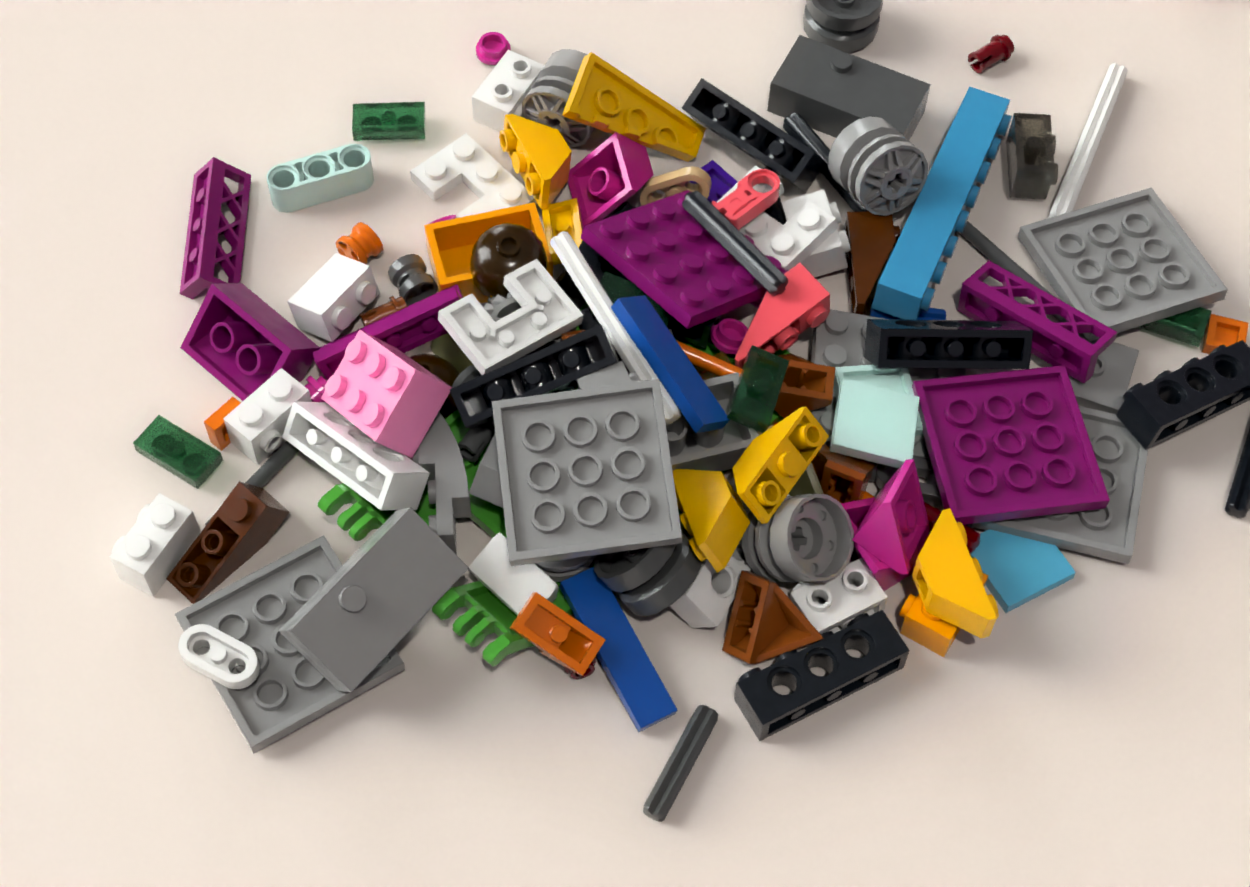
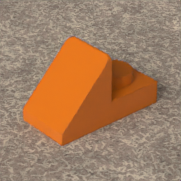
[510,592,606,676]

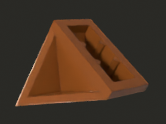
[752,353,835,418]
[811,444,875,503]
[722,570,824,664]

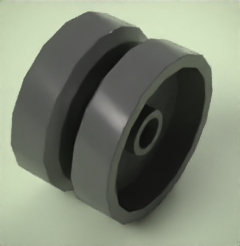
[803,0,883,53]
[594,534,702,616]

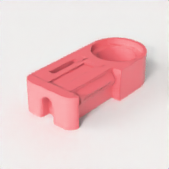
[712,169,780,230]

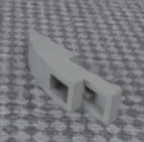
[411,412,472,554]

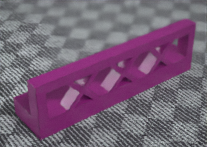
[180,157,251,299]
[957,261,1117,384]
[313,284,464,380]

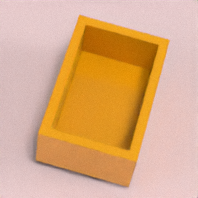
[424,202,553,304]

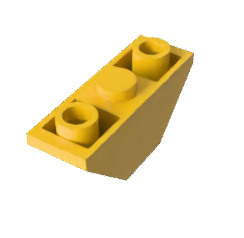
[499,114,572,209]
[732,406,829,524]
[673,469,750,573]
[912,508,999,639]

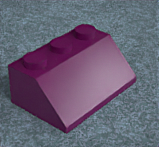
[180,283,320,401]

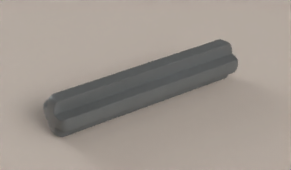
[643,705,718,822]

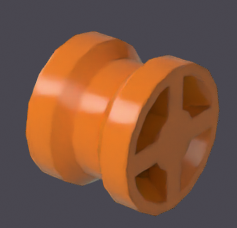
[336,222,383,264]

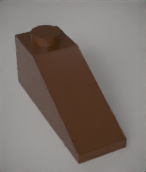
[844,211,900,315]

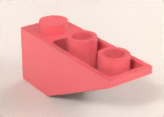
[734,263,830,373]

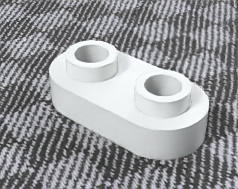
[178,624,260,689]

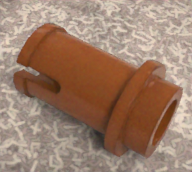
[359,296,408,327]

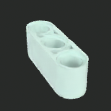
[266,143,374,213]

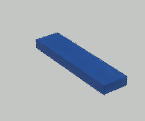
[611,295,730,433]
[559,567,678,733]

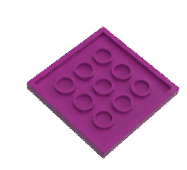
[581,190,789,329]
[912,365,1110,525]

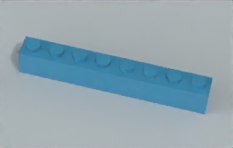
[872,86,1012,320]

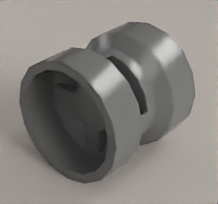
[388,254,438,306]

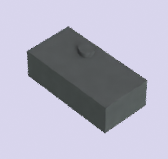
[767,35,931,140]

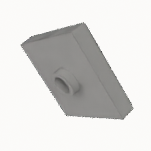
[1051,333,1139,414]

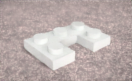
[410,133,537,218]
[717,166,838,270]
[438,259,584,375]

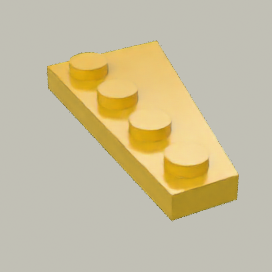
[562,52,706,162]

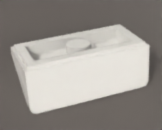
[468,532,559,616]

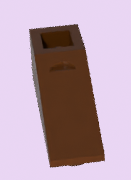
[166,481,290,604]

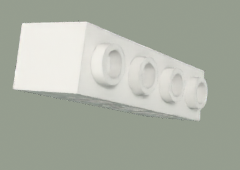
[282,401,430,511]
[670,476,790,628]

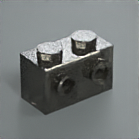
[1006,113,1058,199]

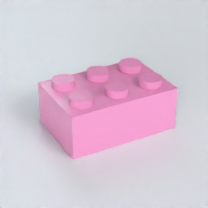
[321,329,452,458]

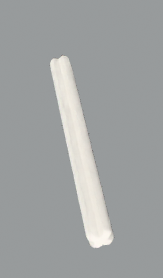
[1048,63,1128,218]
[550,231,681,426]

